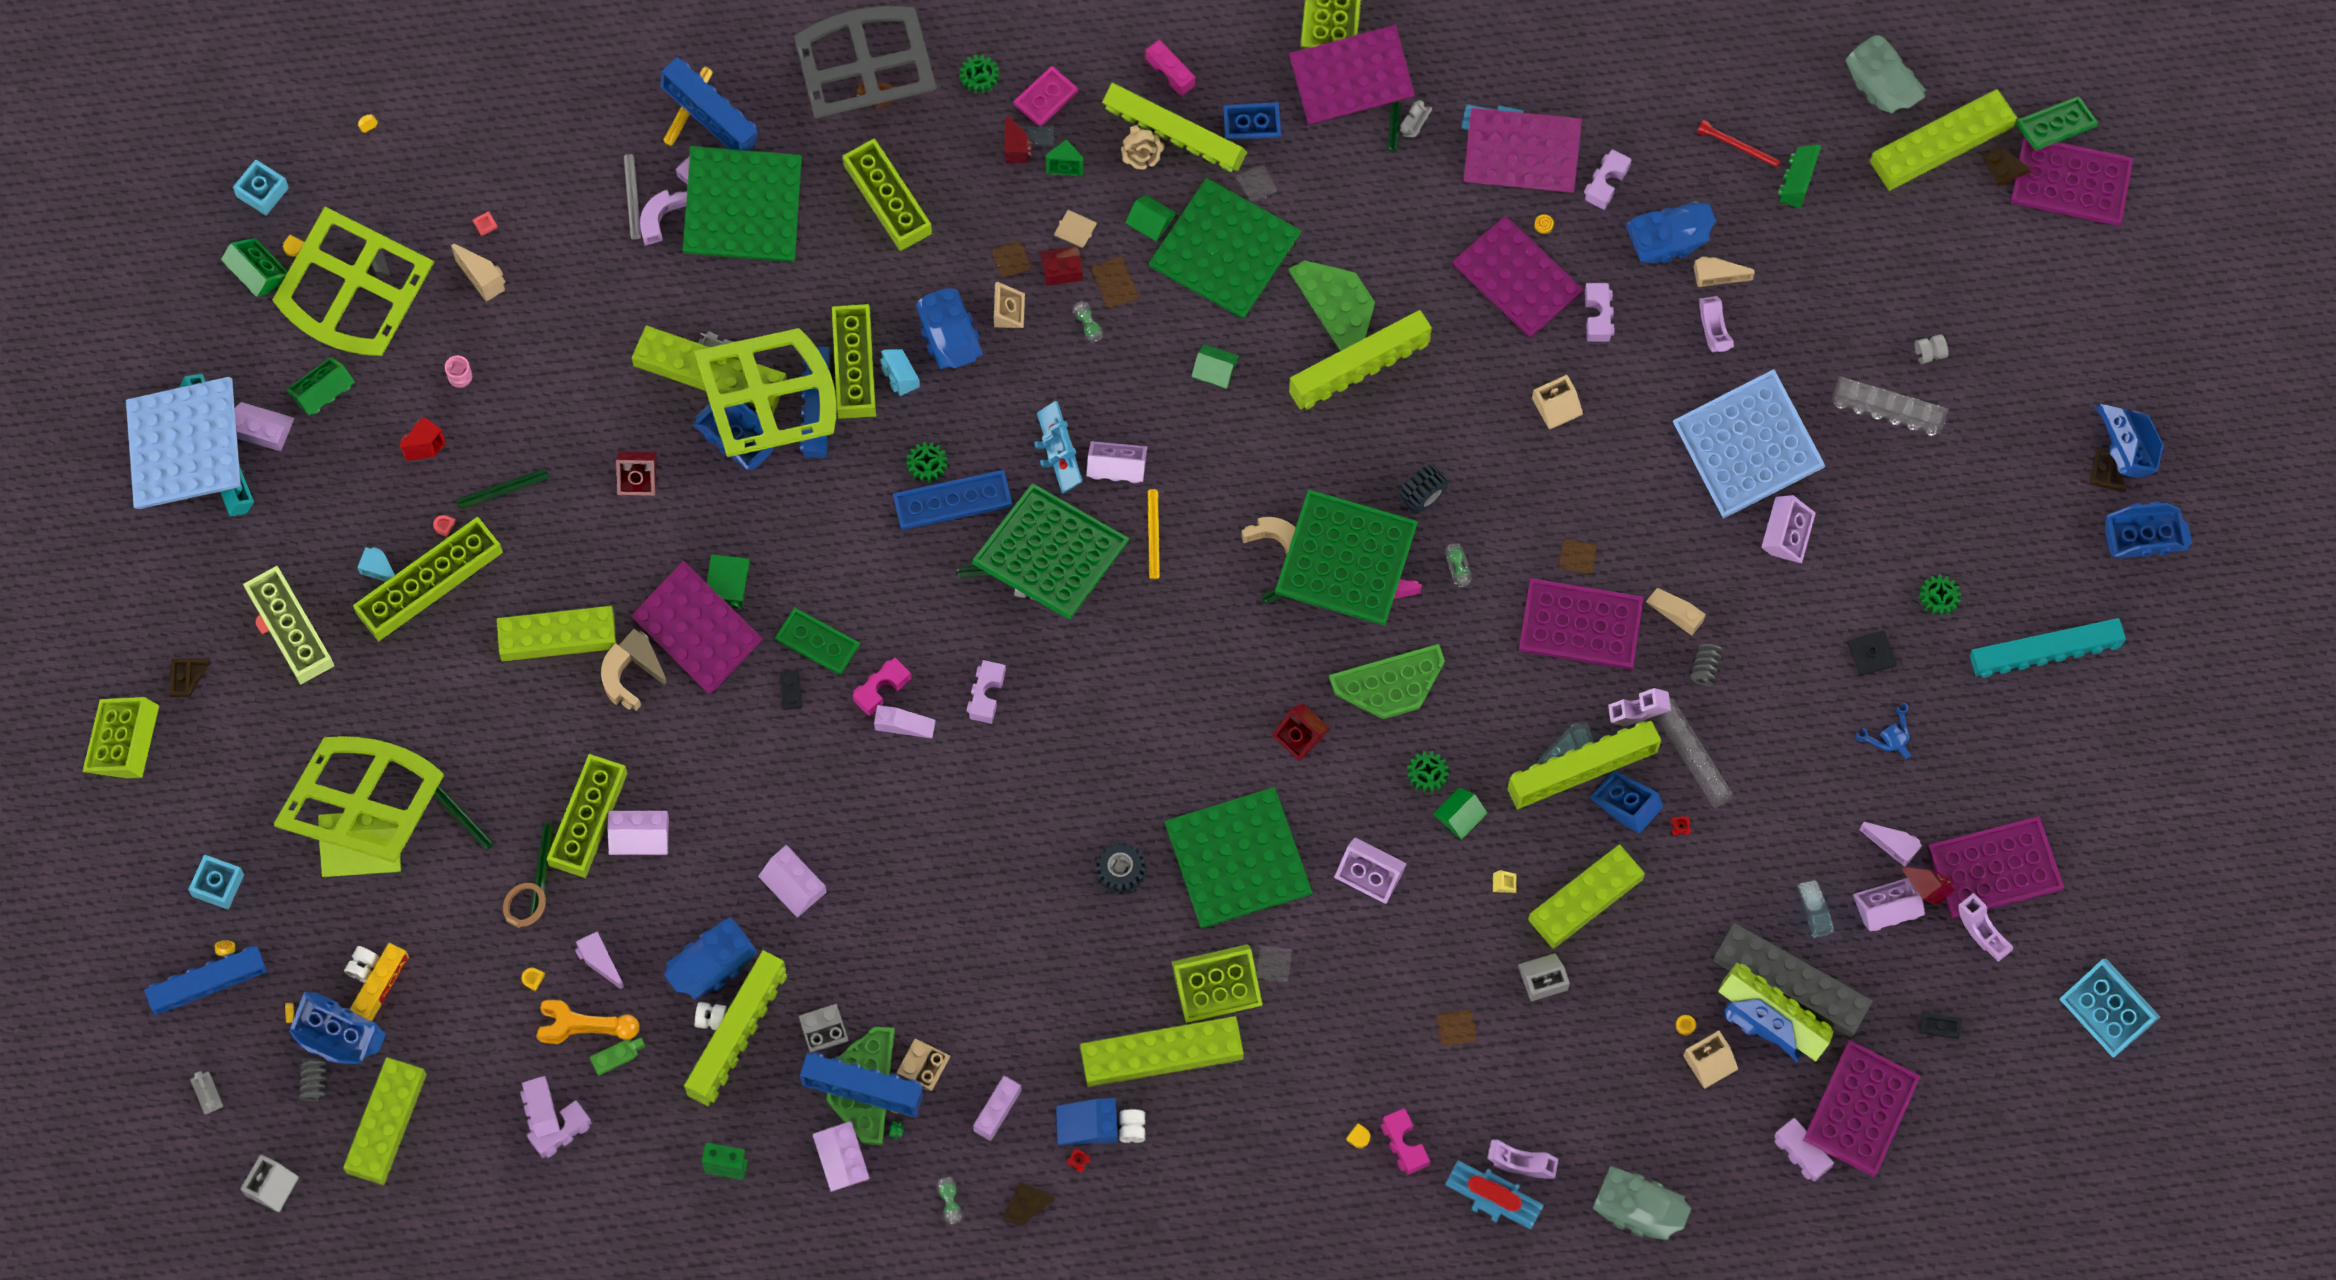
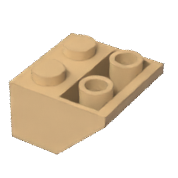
[1532,375,1583,430]
[1683,1031,1738,1089]
[897,1039,950,1091]

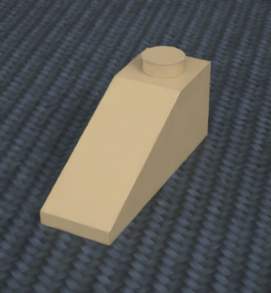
[1694,257,1755,287]
[1646,588,1706,635]

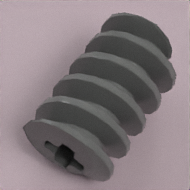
[1690,644,1723,687]
[299,1058,327,1102]

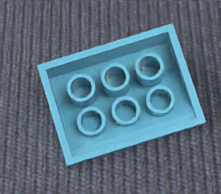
[2059,959,2160,1058]

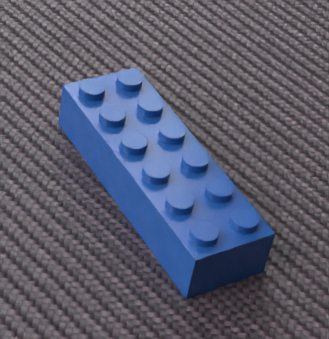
[660,57,758,151]
[800,1052,923,1118]

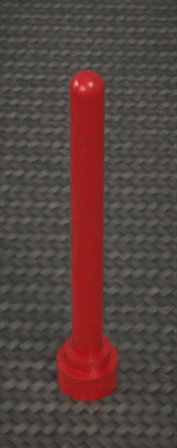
[1697,120,1780,167]

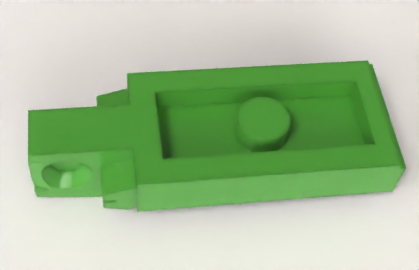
[590,1038,645,1076]

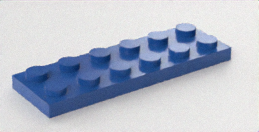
[893,470,1012,531]

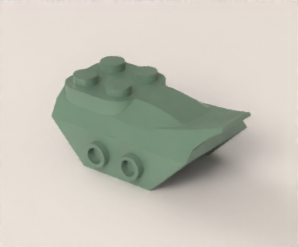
[1846,35,1926,113]
[1593,1166,1691,1240]

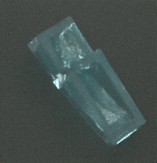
[1797,880,1834,938]

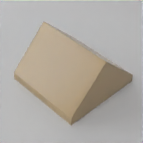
[994,282,1025,328]

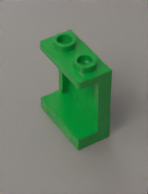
[707,554,750,609]
[701,1143,748,1180]

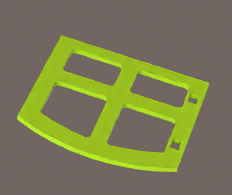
[273,207,434,356]
[694,328,836,457]
[274,736,444,863]

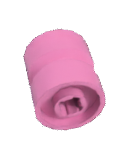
[445,355,472,388]

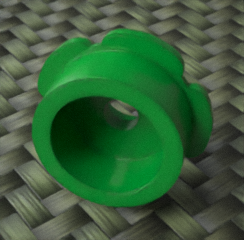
[888,1121,904,1140]

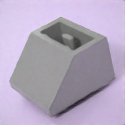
[1518,953,1570,1001]
[799,1004,848,1053]
[240,1154,299,1212]

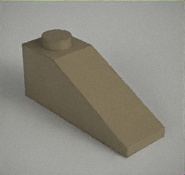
[619,629,667,685]

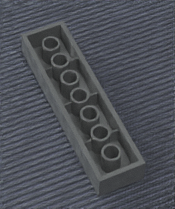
[1713,923,1873,1039]

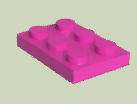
[1013,66,1078,127]

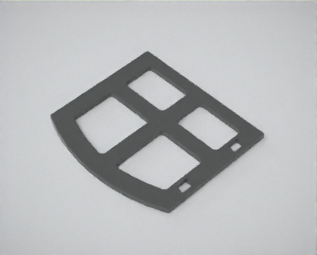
[794,6,937,118]

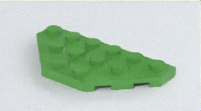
[1289,261,1375,351]
[1329,644,1445,719]
[827,1027,895,1145]

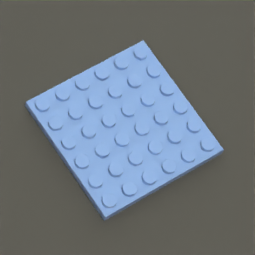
[1673,369,1825,519]
[126,377,241,509]

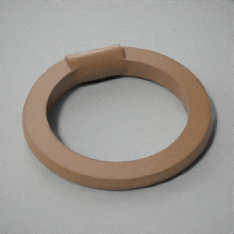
[503,883,546,928]

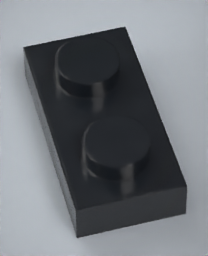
[779,670,803,710]
[1919,1012,1962,1039]

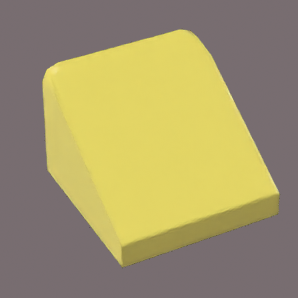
[1493,870,1516,893]

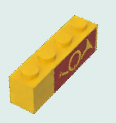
[350,943,409,1021]

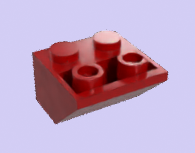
[400,417,446,461]

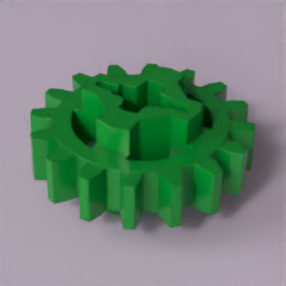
[960,55,999,94]
[906,442,947,483]
[1919,575,1962,616]
[1407,751,1449,793]

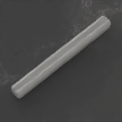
[624,154,641,239]

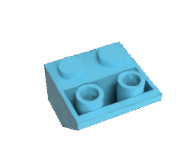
[880,349,920,396]

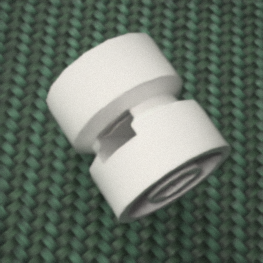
[344,946,380,983]
[695,1002,727,1030]
[1119,1110,1145,1143]

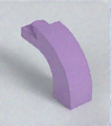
[640,190,687,245]
[1699,296,1734,352]
[1959,893,2013,961]
[1488,1140,1558,1178]

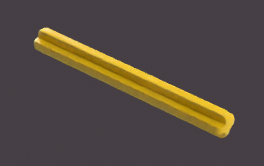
[664,67,712,146]
[1148,489,1160,579]

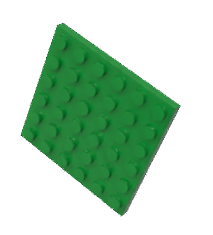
[683,146,802,262]
[1148,178,1302,319]
[972,483,1129,620]
[1275,489,1418,626]
[1164,787,1312,929]

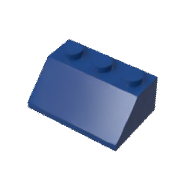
[1223,102,1281,140]

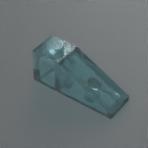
[1538,722,1595,765]

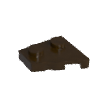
[2089,448,2127,492]
[1003,1182,1055,1226]

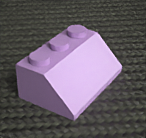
[234,402,294,452]
[1086,441,1147,483]
[1761,495,1816,563]
[608,811,669,855]
[1334,837,1407,904]
[758,845,826,918]
[1853,878,1925,931]
[812,1121,870,1191]

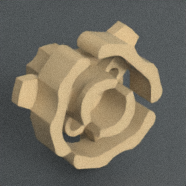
[1121,125,1164,169]

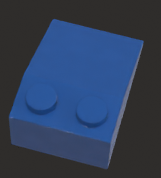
[1590,770,1663,834]
[1056,1098,1117,1145]

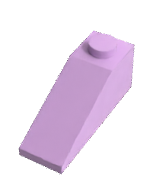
[874,705,936,738]
[1860,822,1922,867]
[575,932,624,989]

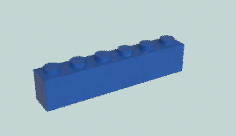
[800,347,830,458]
[144,946,267,1016]

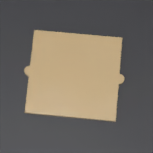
[1054,210,1097,248]

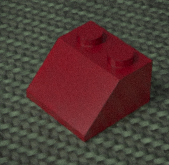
[1005,117,1032,163]
[1040,246,1083,286]
[616,451,657,496]
[1272,703,1330,761]
[1902,867,1955,905]

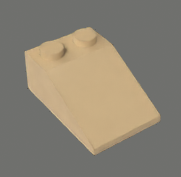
[451,244,505,302]

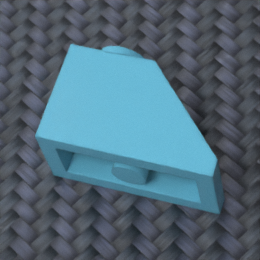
[357,547,395,582]

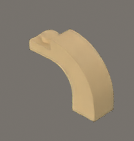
[1241,517,1296,553]
[601,643,641,711]

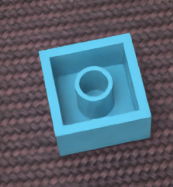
[233,160,289,215]
[188,855,244,910]

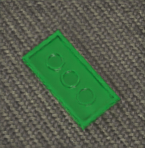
[2016,96,2098,151]
[775,607,860,676]

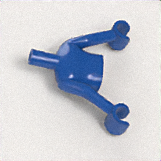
[1855,703,1911,760]

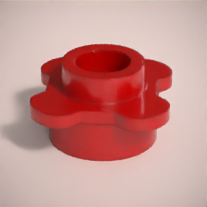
[1671,816,1691,836]
[1067,1149,1091,1172]

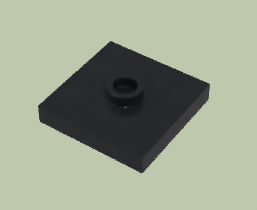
[1847,630,1897,676]

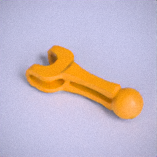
[536,1000,639,1044]

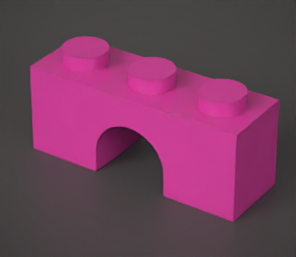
[1145,39,1195,96]
[853,658,911,716]
[1381,1108,1430,1175]

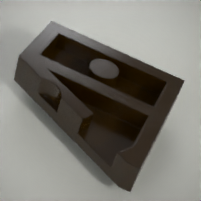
[1983,147,2031,187]
[169,658,210,697]

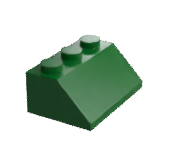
[1778,145,1821,209]
[221,238,288,297]
[286,357,355,416]

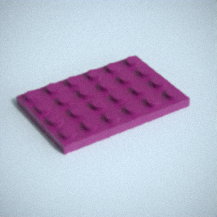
[1289,25,1415,125]
[1463,108,1582,193]
[2011,136,2133,226]
[1452,215,1584,338]
[631,561,763,694]
[1519,578,1644,670]
[1928,816,2064,919]
[1803,1040,1920,1177]

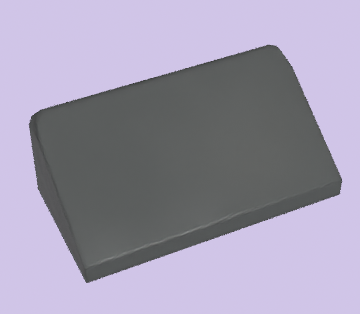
[365,241,390,279]

